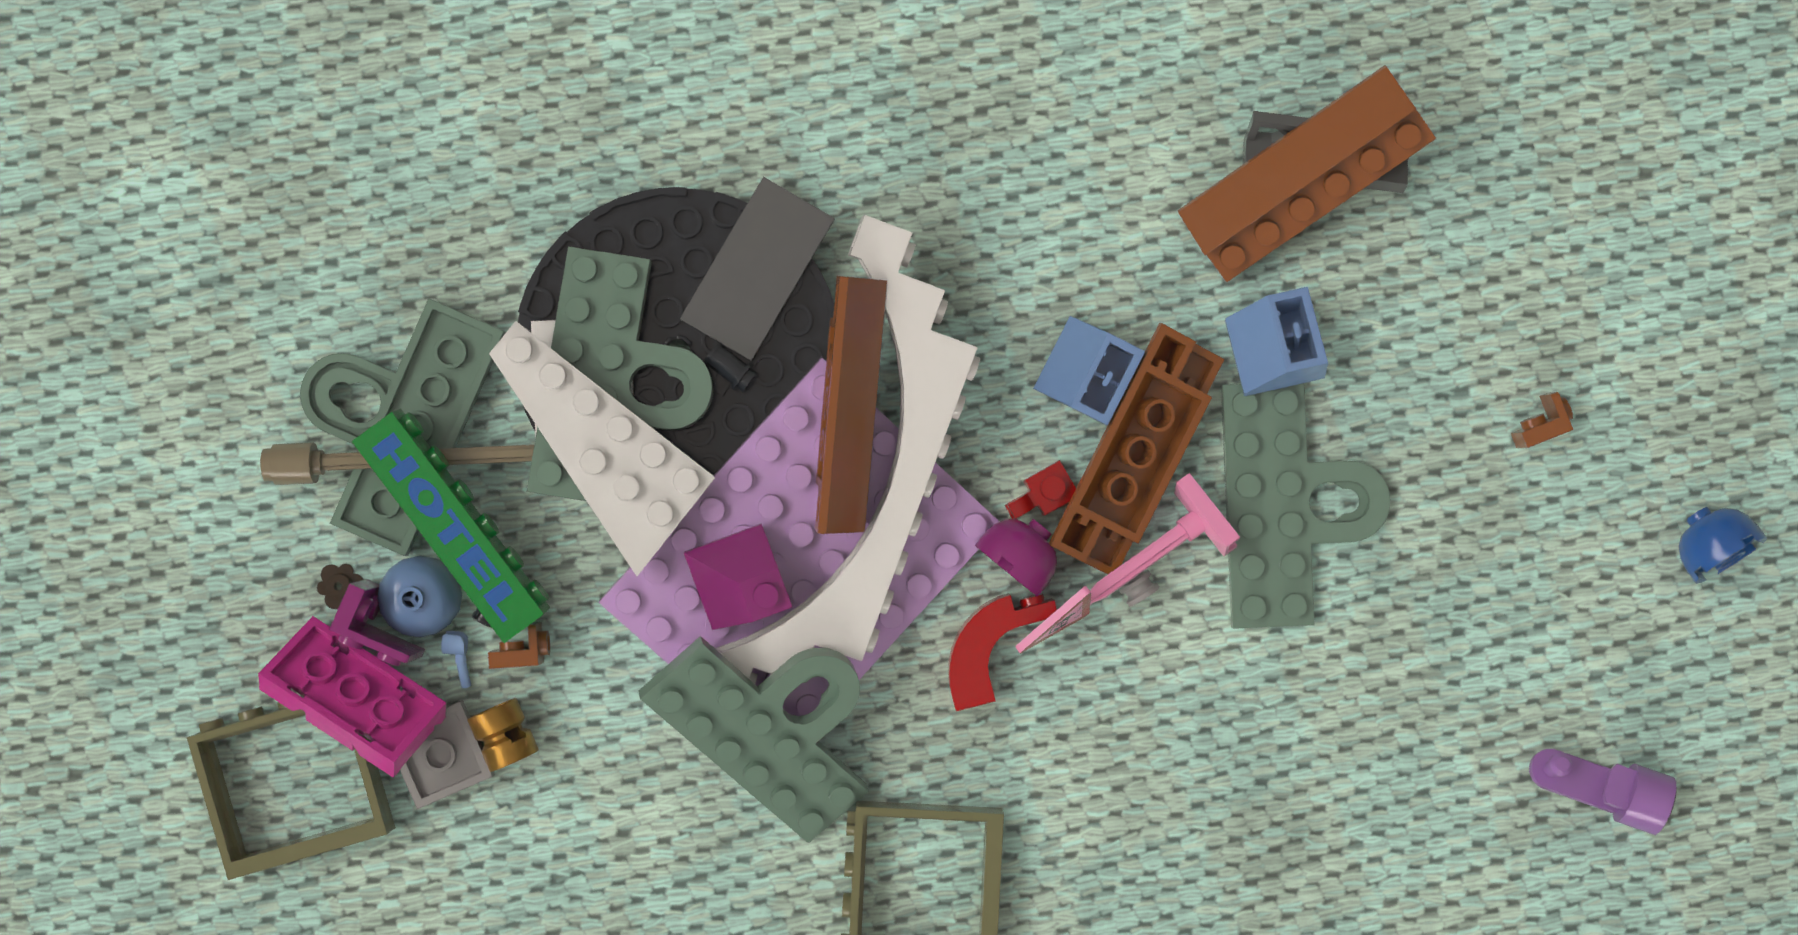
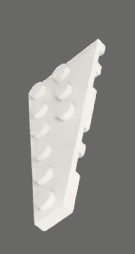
[489,321,715,576]

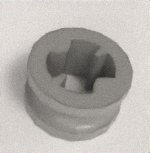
[1118,570,1159,607]

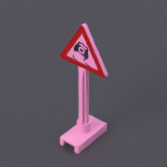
[1015,473,1240,654]

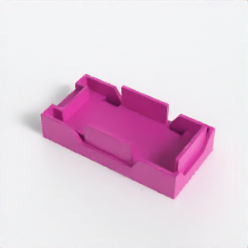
[258,616,446,778]

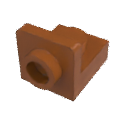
[1511,392,1573,448]
[488,622,551,669]

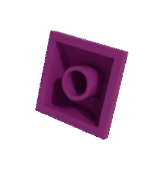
[684,523,792,630]

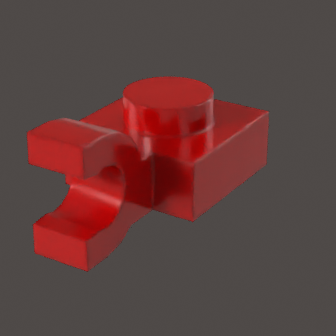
[1004,460,1076,519]

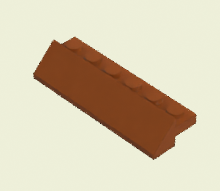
[1178,65,1436,282]
[815,276,887,534]
[1049,323,1225,574]

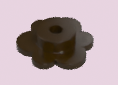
[317,564,364,609]

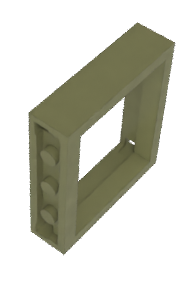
[186,695,396,880]
[841,801,1004,935]

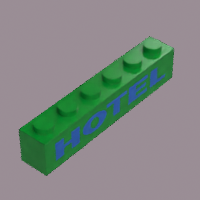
[351,409,550,643]

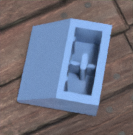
[1225,287,1328,396]
[1033,316,1145,425]

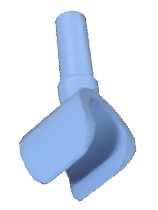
[441,631,472,688]

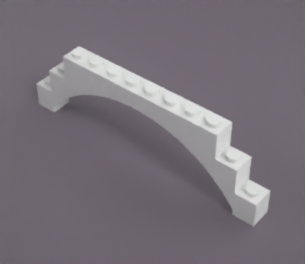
[714,215,980,684]

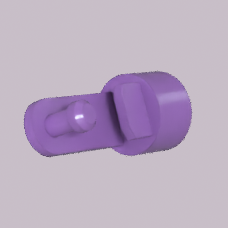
[1529,749,1677,835]

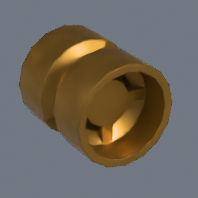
[467,697,539,772]

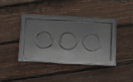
[680,176,835,361]

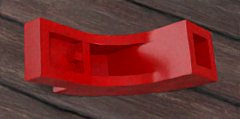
[948,593,1057,712]

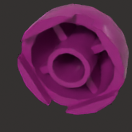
[975,519,1057,597]

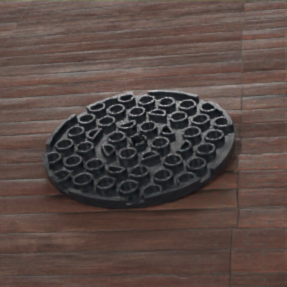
[518,187,834,475]

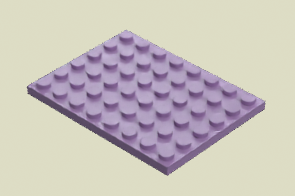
[599,358,1000,716]

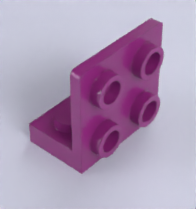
[329,579,425,666]

